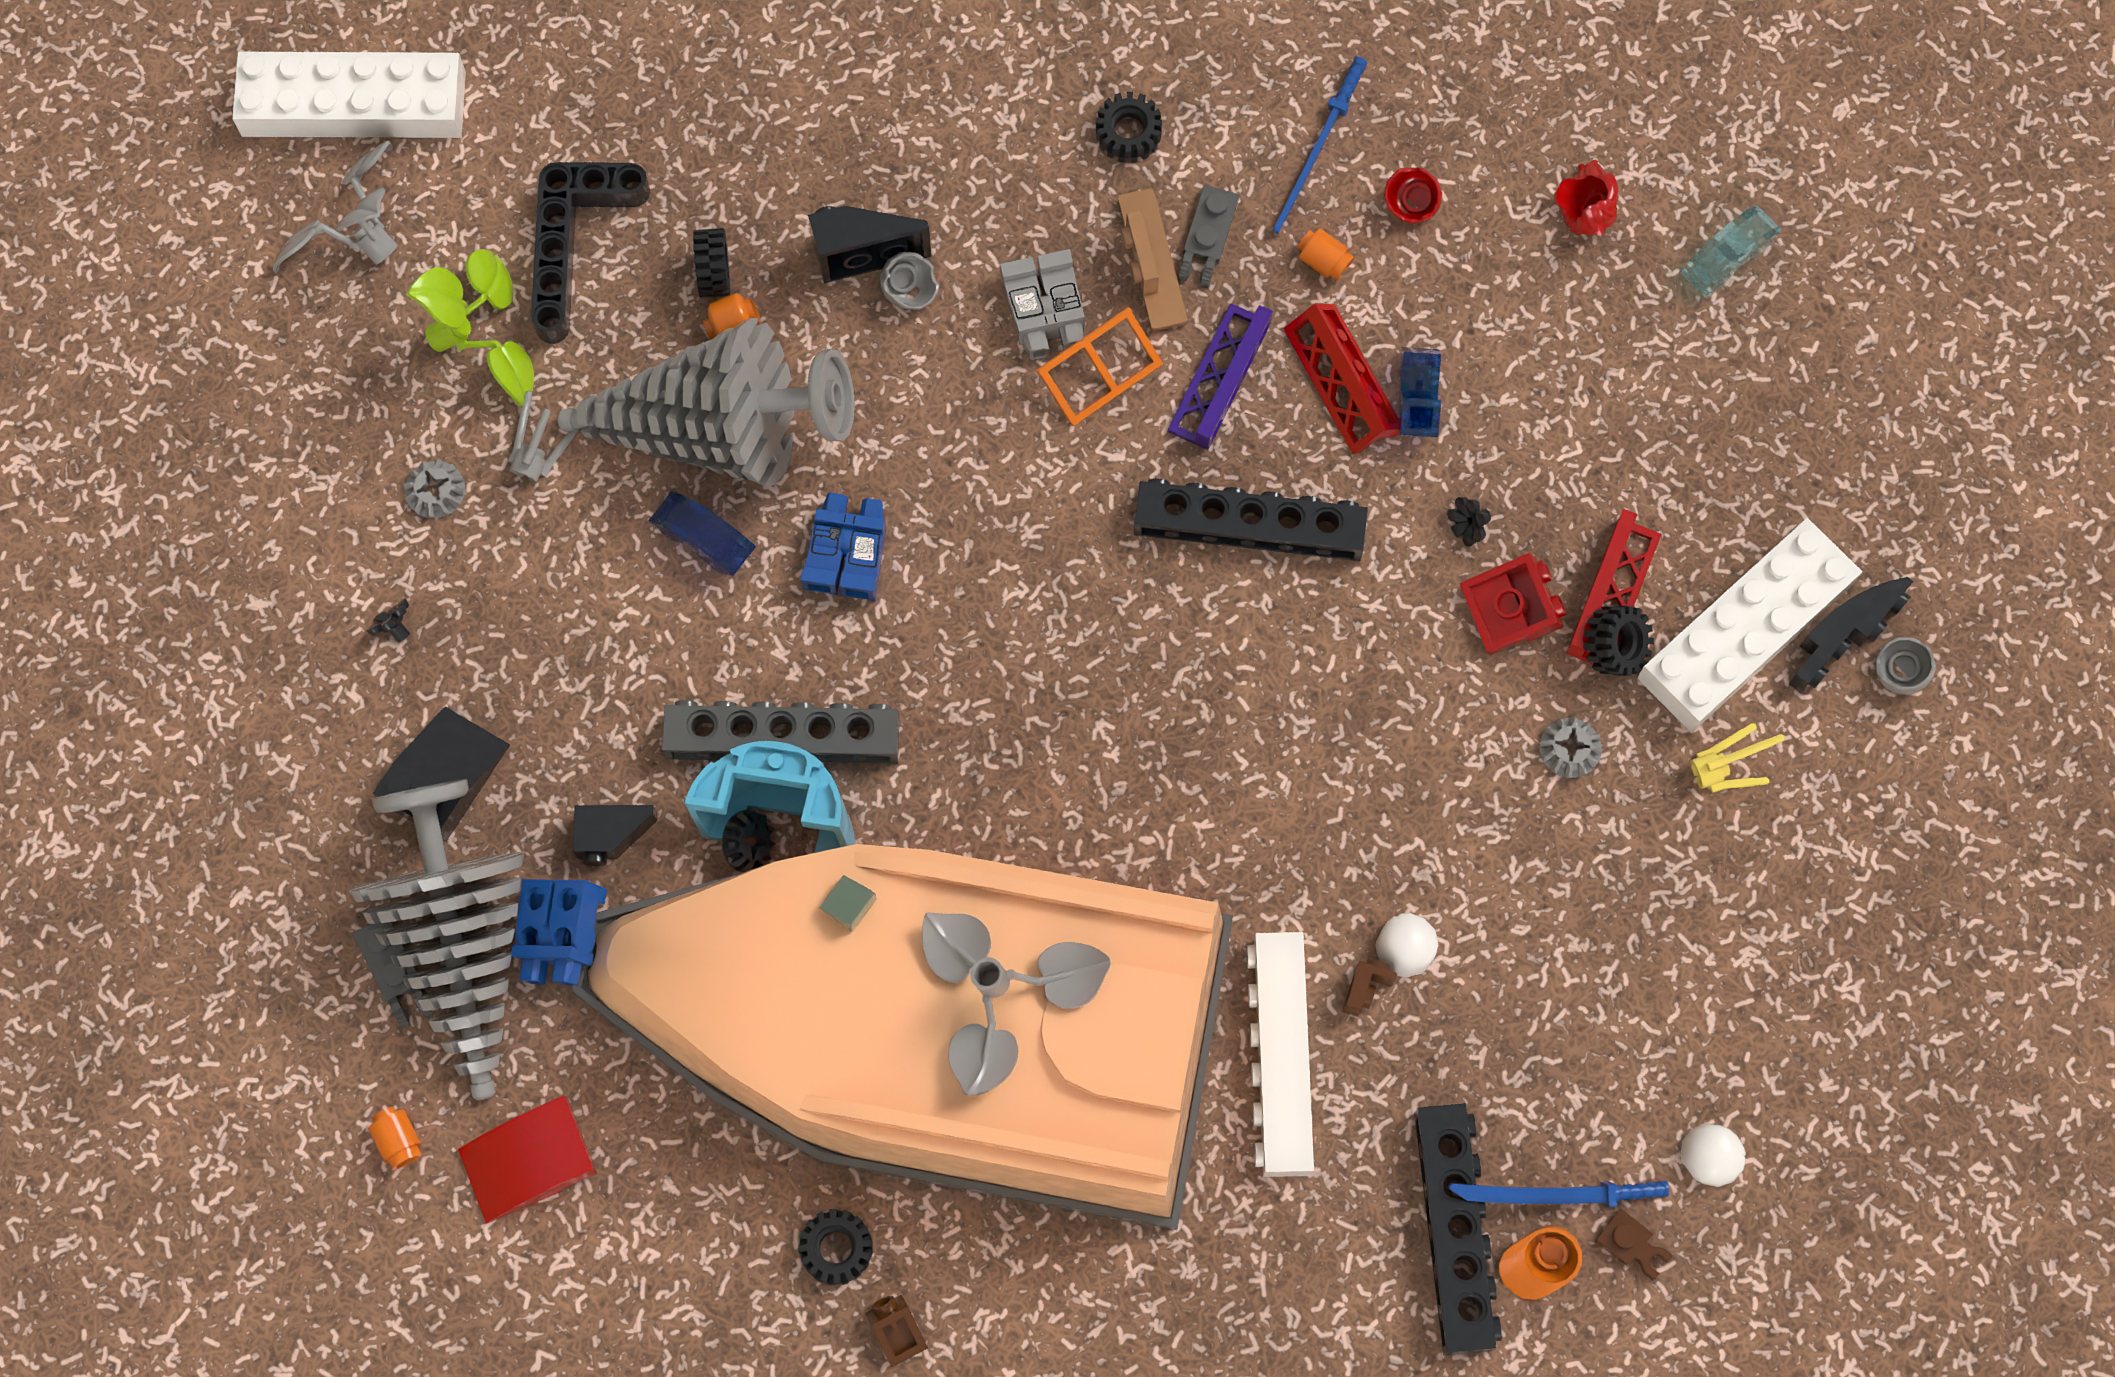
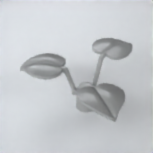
[273,141,398,275]
[922,912,1111,1096]

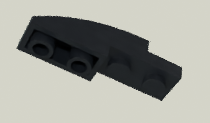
[1789,577,1914,693]

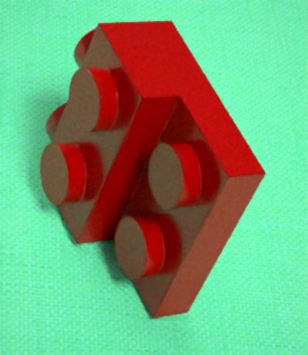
[1459,552,1567,655]

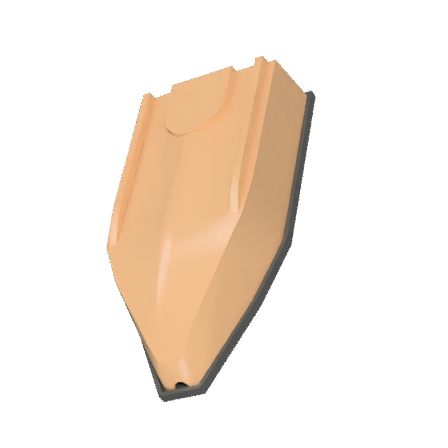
[572,844,1233,1230]

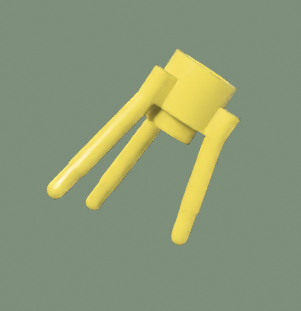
[1690,723,1785,793]

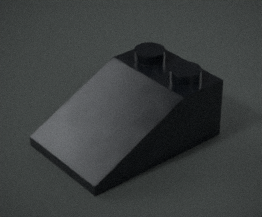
[808,206,932,284]
[373,707,510,842]

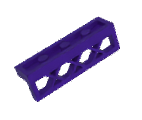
[1168,303,1273,450]

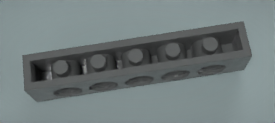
[662,700,900,764]

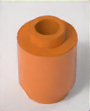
[1297,228,1355,281]
[368,1107,422,1170]

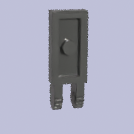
[1178,185,1240,288]
[352,922,433,1029]

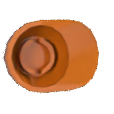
[1499,1225,1582,1300]

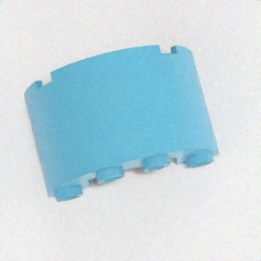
[685,741,855,853]

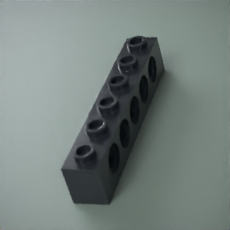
[1134,478,1368,561]
[1414,1103,1502,1356]

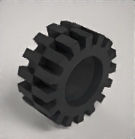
[1096,92,1162,163]
[693,228,731,298]
[1583,605,1654,676]
[798,1209,873,1286]

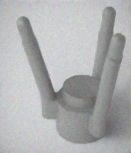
[508,391,579,483]

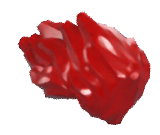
[1554,160,1619,237]

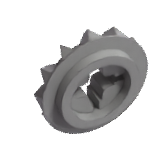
[403,459,465,518]
[1540,716,1603,778]

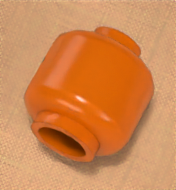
[703,293,762,340]

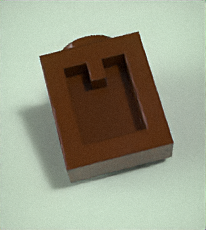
[1343,959,1397,1017]
[865,1295,928,1367]

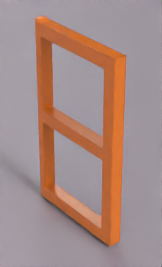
[1036,307,1163,426]

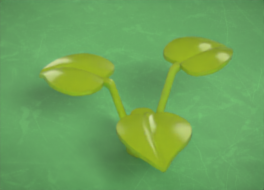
[406,249,534,408]

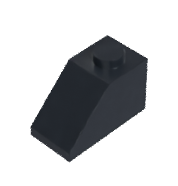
[573,805,657,866]

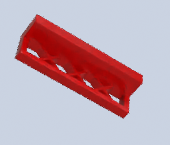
[1283,303,1405,454]
[1566,509,1662,664]

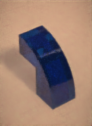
[1399,347,1442,437]
[648,491,756,576]

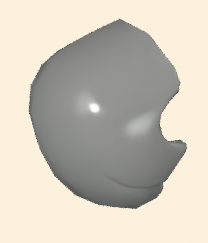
[880,252,939,310]
[1875,637,1936,695]

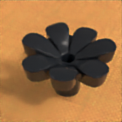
[1447,497,1491,547]
[366,598,410,643]

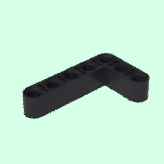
[531,162,651,344]

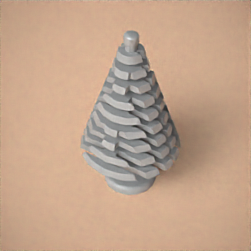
[558,318,855,486]
[349,779,524,1100]

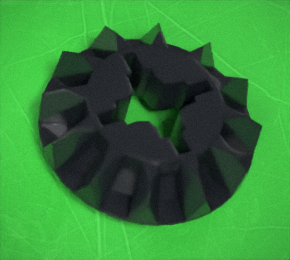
[722,810,776,872]

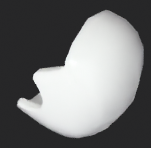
[1376,913,1439,978]
[1680,1124,1746,1187]

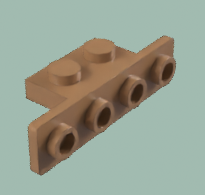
[1118,188,1188,331]

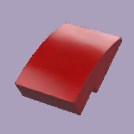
[458,1095,598,1224]

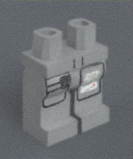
[1000,249,1085,360]

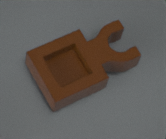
[1595,1208,1673,1281]

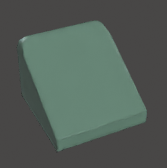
[819,875,877,932]

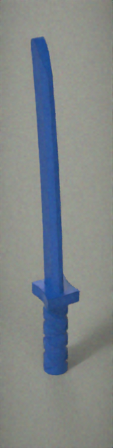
[1273,56,1368,234]
[1448,1181,1669,1207]

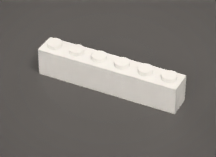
[1247,932,1314,1177]

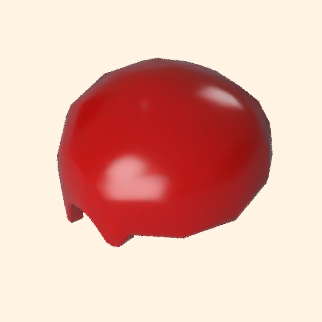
[1384,167,1442,224]

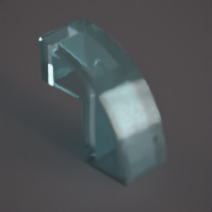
[1680,205,1782,298]

